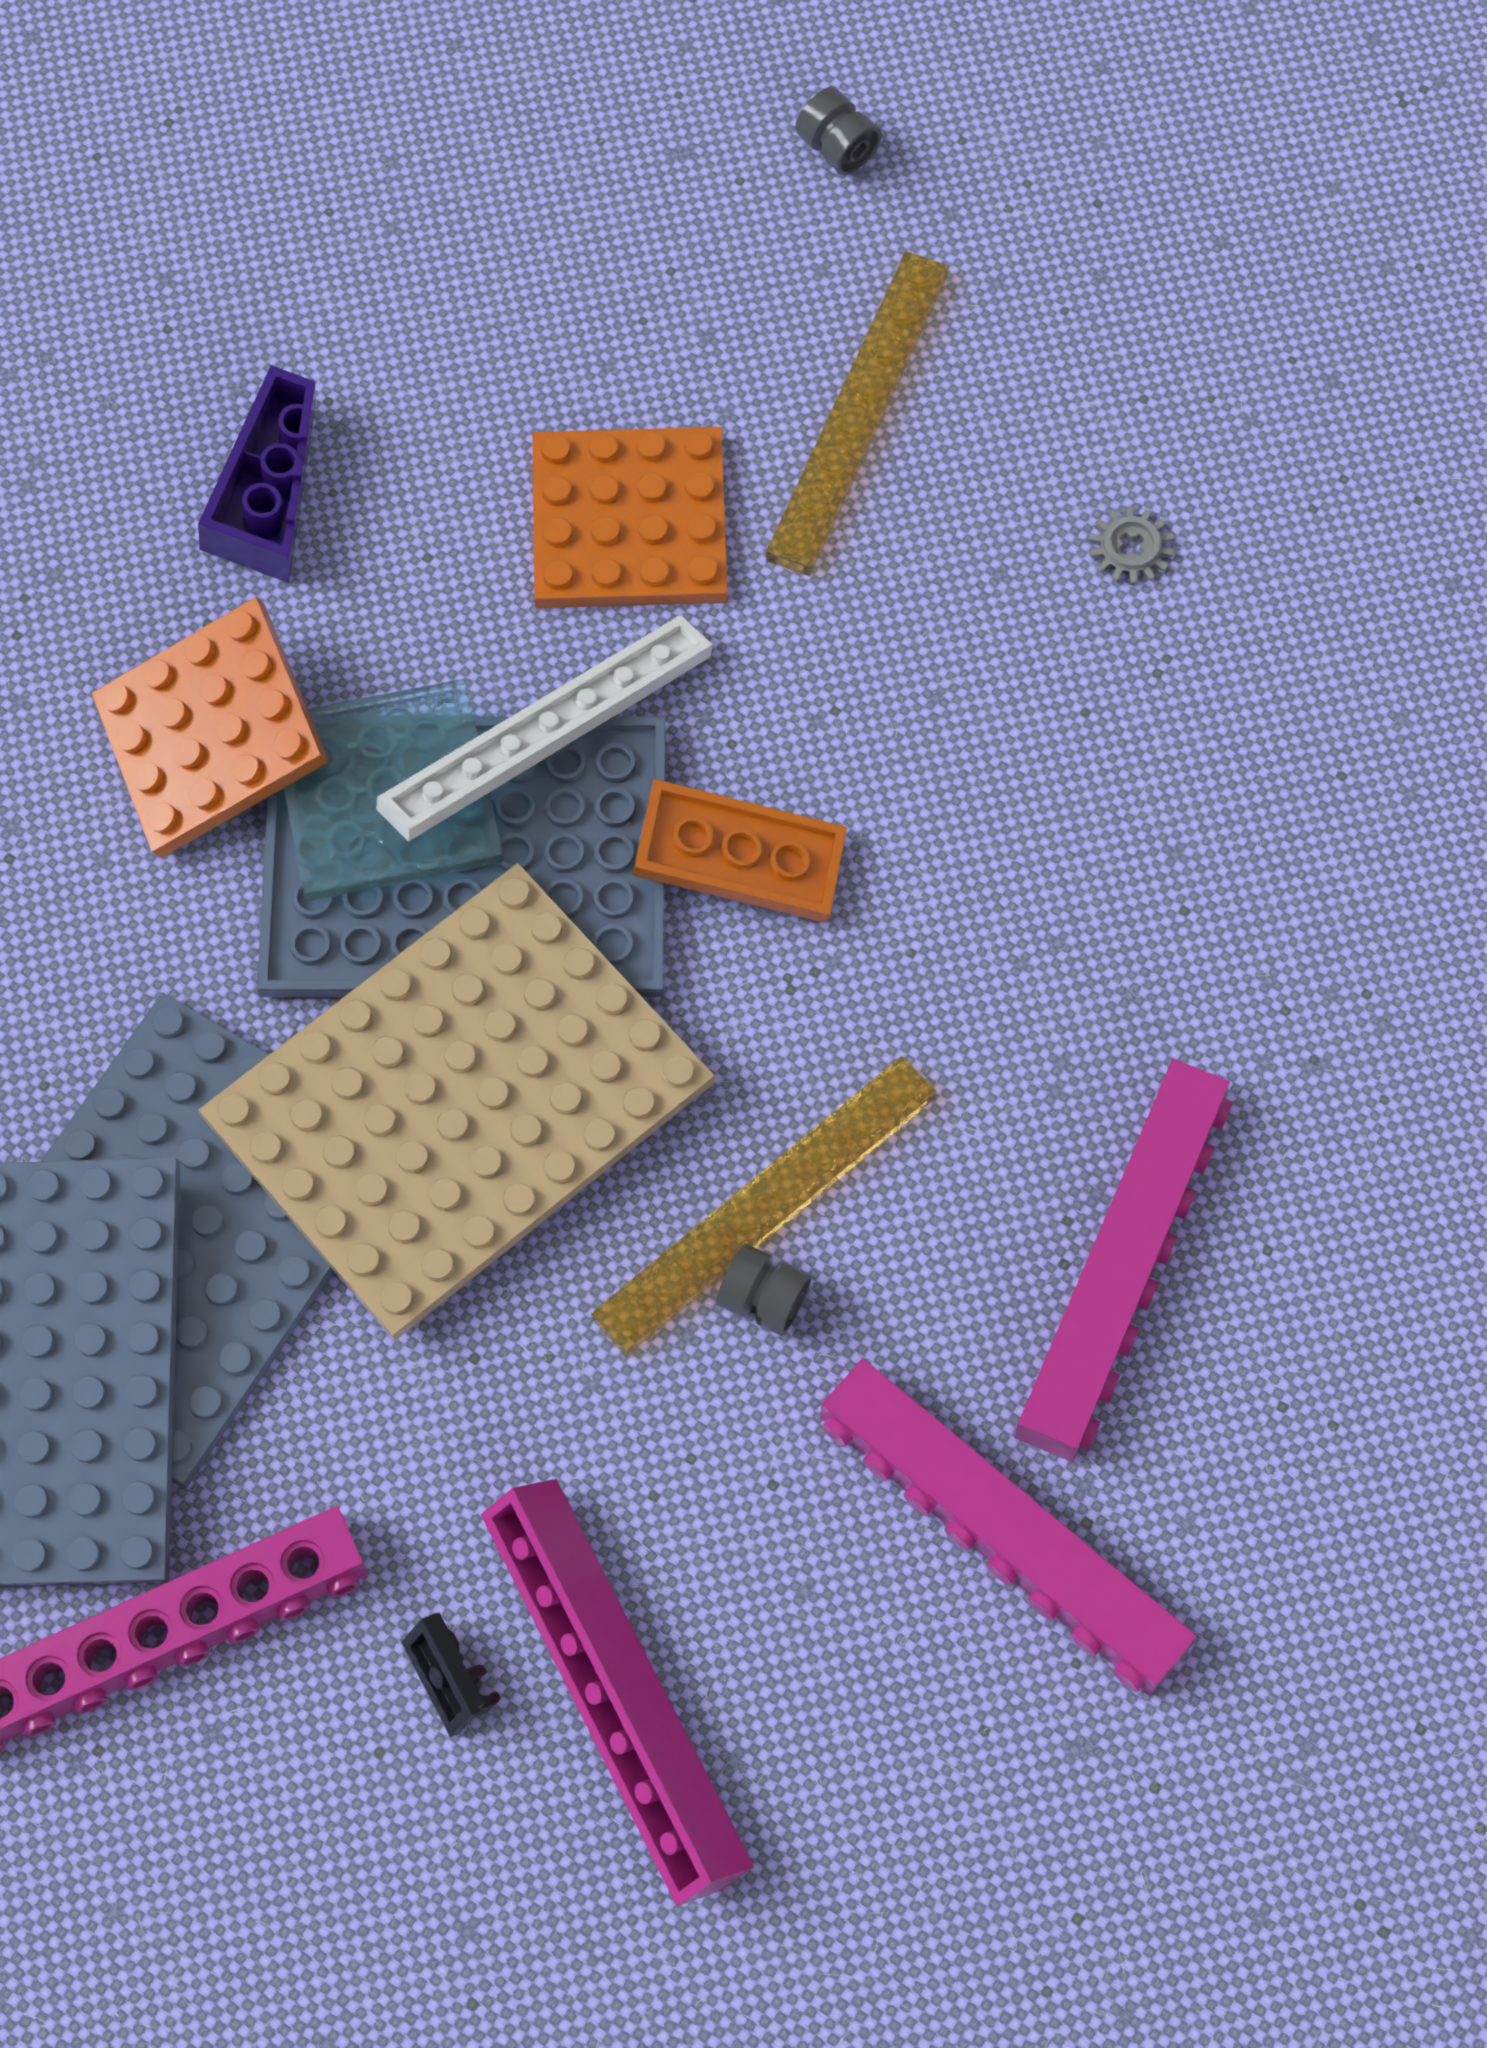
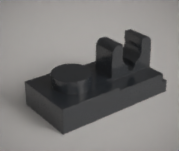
[401,1612,500,1737]

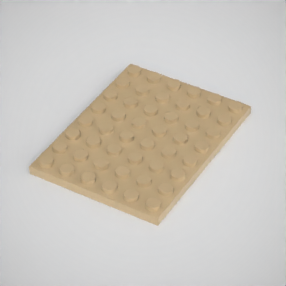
[198,863,715,1341]

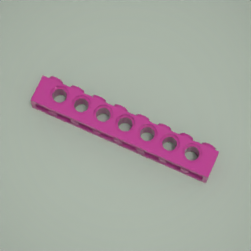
[0,1505,368,1752]

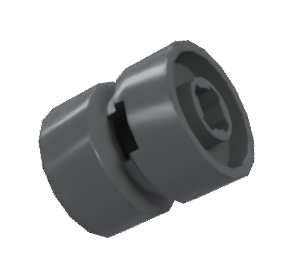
[795,87,882,176]
[716,1243,812,1336]

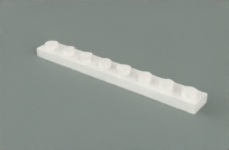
[376,615,713,842]

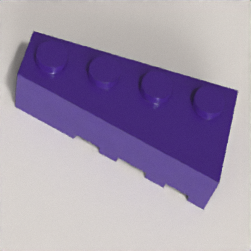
[198,365,316,583]

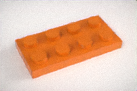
[632,779,847,923]

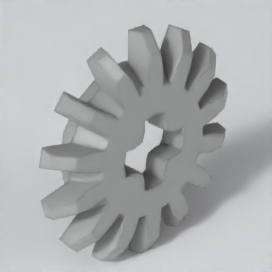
[1089,506,1175,584]

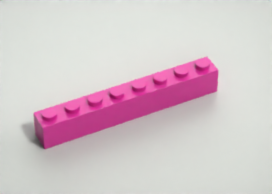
[1014,1058,1233,1463]
[820,1358,1197,1696]
[481,1479,755,1907]

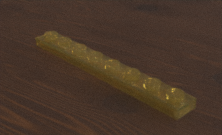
[766,251,949,576]
[591,1056,936,1357]

